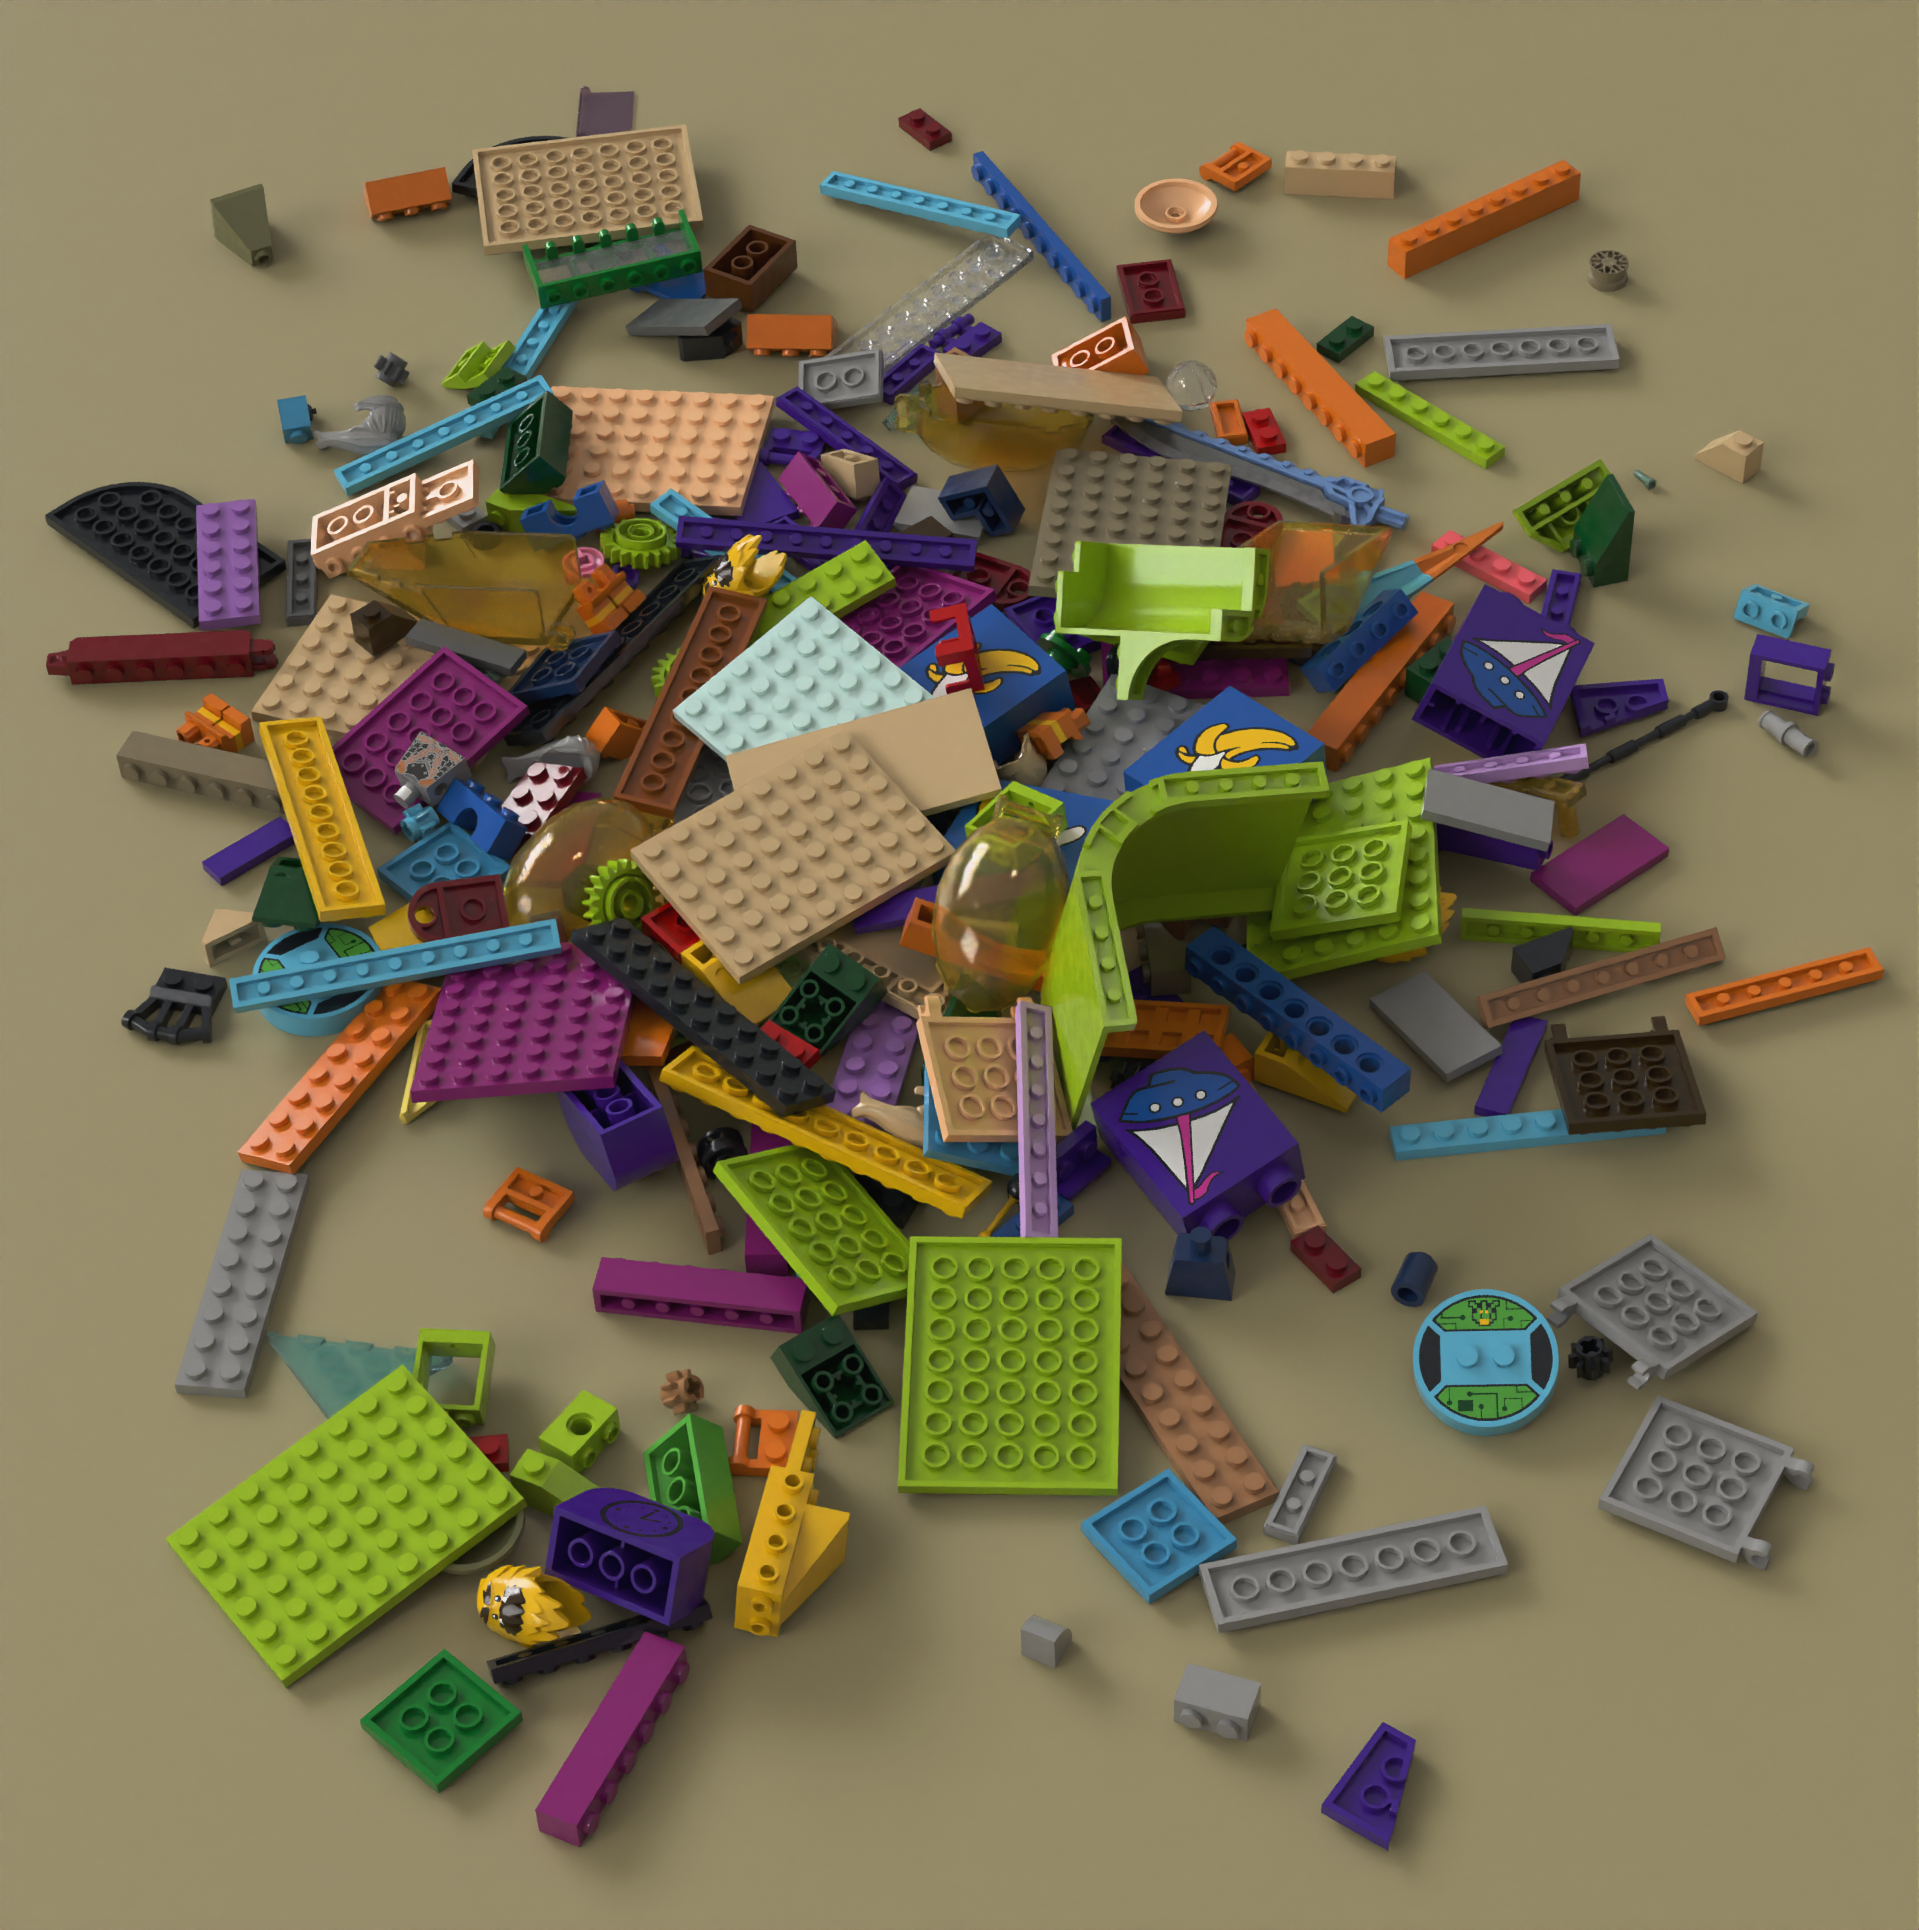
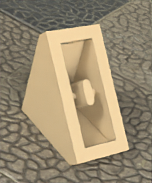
[202,908,267,967]

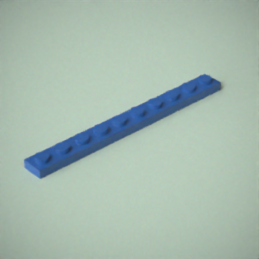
[971,151,1111,322]

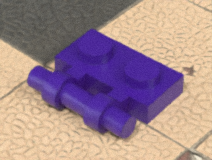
[928,313,1002,357]

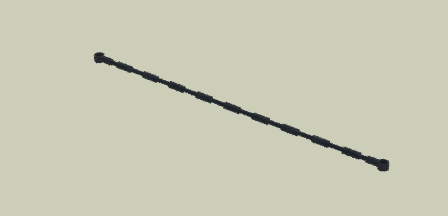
[1242,690,1729,949]

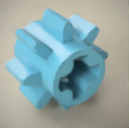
[400,803,440,841]

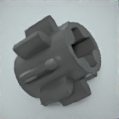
[374,352,410,387]

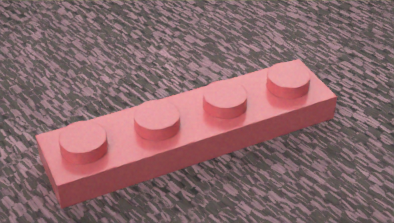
[1431,530,1547,604]

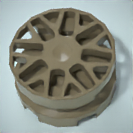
[1588,250,1629,292]

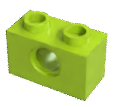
[538,1389,621,1474]

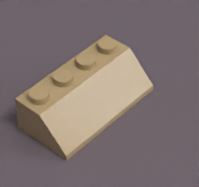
[1284,150,1397,199]

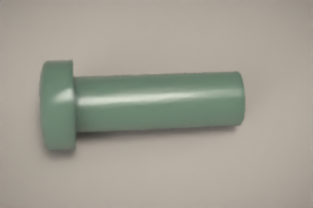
[1634,470,1656,490]

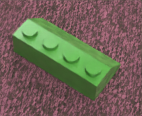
[643,1413,743,1564]

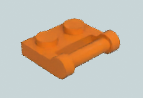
[1199,142,1272,192]
[483,1167,575,1243]
[729,1405,799,1477]

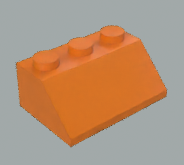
[363,167,452,222]
[746,314,838,357]

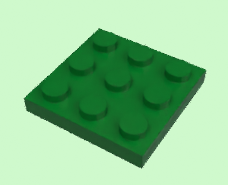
[360,1648,523,1794]

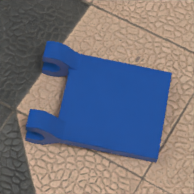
[630,244,706,299]

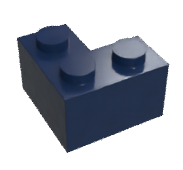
[938,464,1026,537]

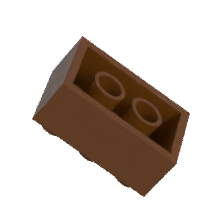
[704,225,798,312]

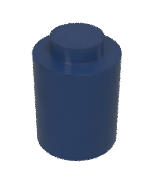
[1391,1252,1438,1307]

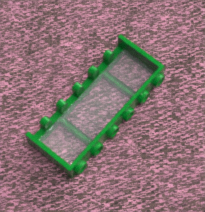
[522,209,703,309]

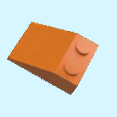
[1051,316,1149,375]

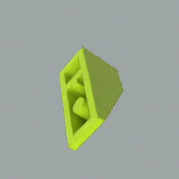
[485,487,577,533]
[510,1448,600,1516]

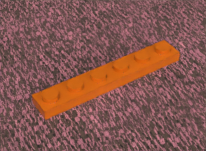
[1685,947,1884,1026]

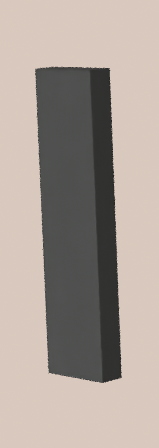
[286,538,318,627]
[405,618,527,677]

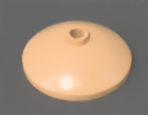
[1135,178,1217,234]

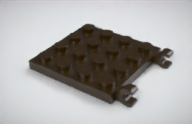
[1544,1016,1707,1135]

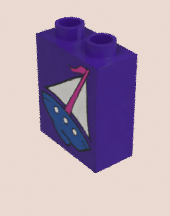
[1412,584,1595,780]
[1090,1030,1305,1241]

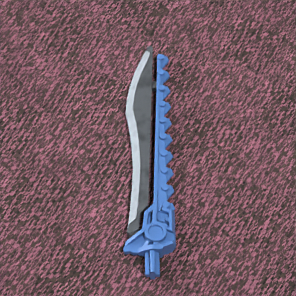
[1110,415,1410,532]

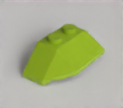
[1512,459,1611,553]

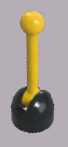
[978,1173,1020,1237]

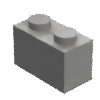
[1174,1663,1261,1741]

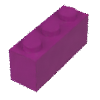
[778,451,858,529]

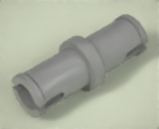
[1758,710,1818,757]

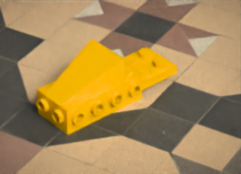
[734,1410,850,1637]

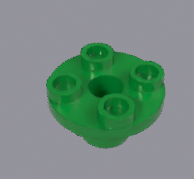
[1037,629,1092,678]

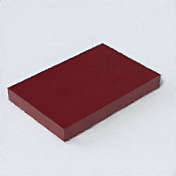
[1116,259,1186,324]

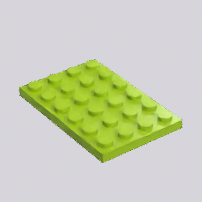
[713,1145,910,1316]

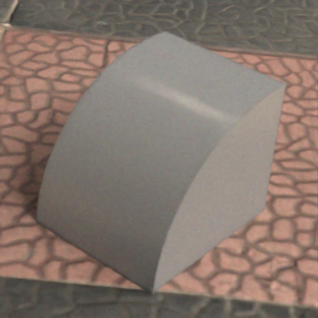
[1020,1615,1072,1668]

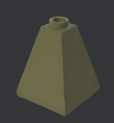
[210,183,273,266]

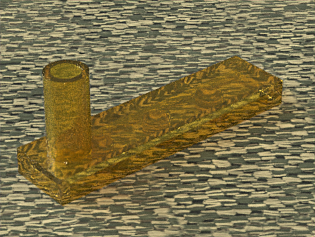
[1487,776,1587,838]

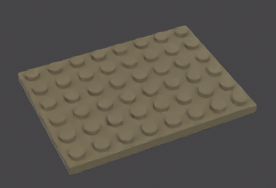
[1028,448,1232,598]

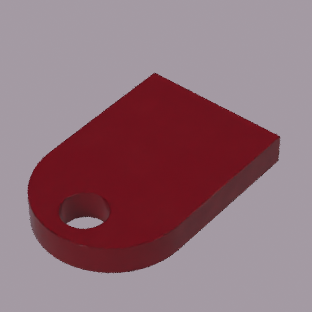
[1221,501,1283,554]
[947,552,1035,613]
[407,874,510,943]

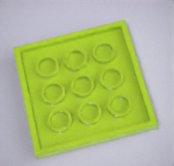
[1269,819,1412,941]

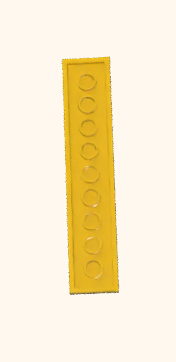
[259,716,386,922]
[659,1045,993,1219]

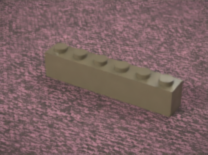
[116,731,285,814]

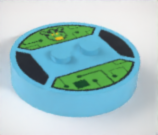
[253,923,383,1037]
[1413,1289,1559,1436]

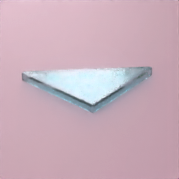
[267,1331,453,1419]

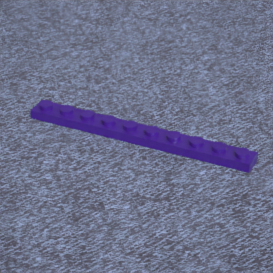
[675,516,977,572]

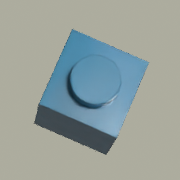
[277,395,314,444]

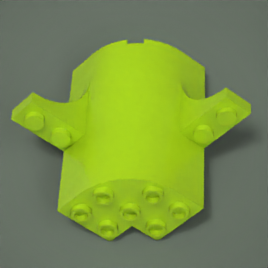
[1053,541,1270,701]

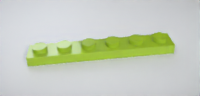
[1355,371,1505,469]
[1460,908,1661,953]

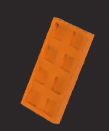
[1101,1000,1231,1059]

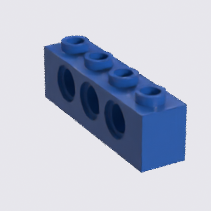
[1300,589,1419,693]

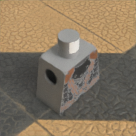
[394,731,472,808]

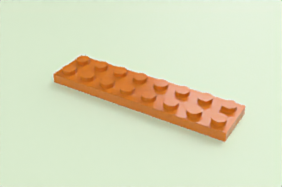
[238,981,442,1175]

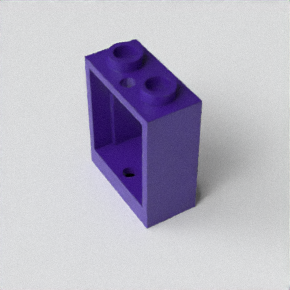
[1744,634,1835,716]

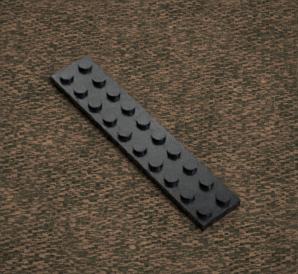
[504,555,723,747]
[570,918,836,1118]

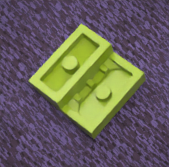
[441,340,516,389]

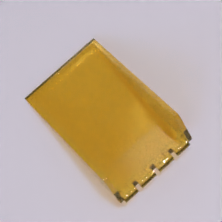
[1237,520,1392,644]

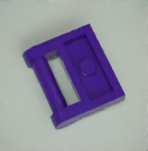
[759,427,828,466]

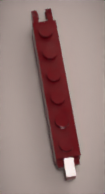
[46,630,279,685]

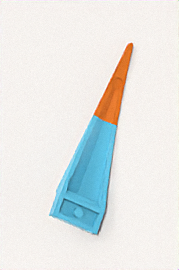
[1298,522,1503,640]

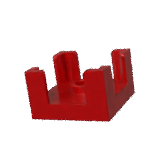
[929,603,985,694]
[641,902,701,965]

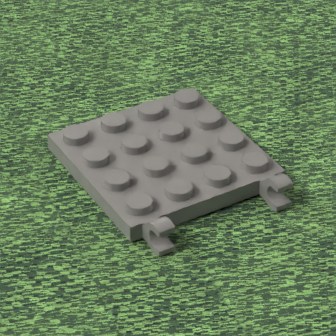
[1546,1233,1758,1390]
[1598,1395,1815,1570]

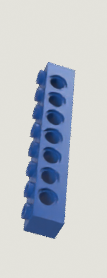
[1185,926,1411,1113]

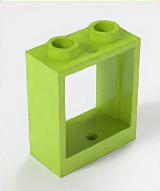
[964,781,1068,870]
[413,1328,496,1428]

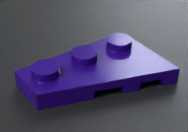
[1570,679,1669,738]
[1321,1722,1416,1851]

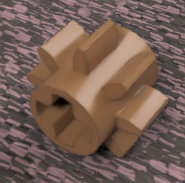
[660,1369,704,1415]

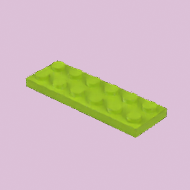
[750,540,897,646]

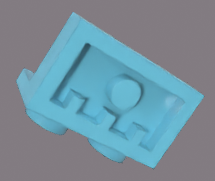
[1734,584,1810,638]

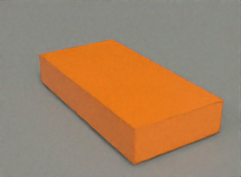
[1210,399,1248,445]

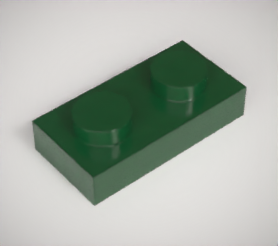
[1316,316,1374,363]
[467,366,527,406]

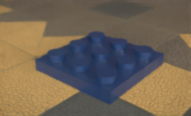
[508,630,622,705]

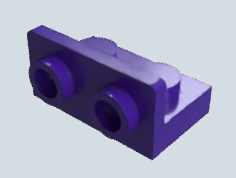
[1056,1120,1111,1202]

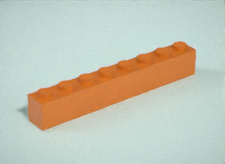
[1387,160,1581,279]
[1244,308,1396,468]
[1307,591,1456,772]

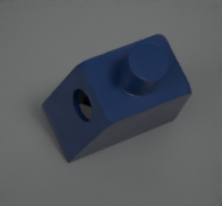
[1165,1227,1235,1301]

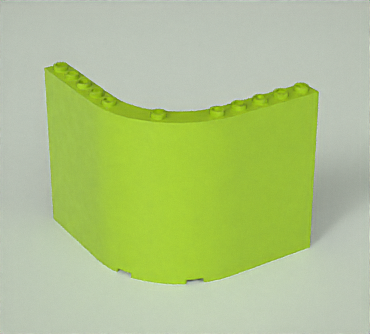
[1041,761,1329,1136]

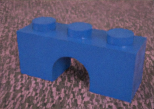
[519,480,619,551]
[436,778,528,861]

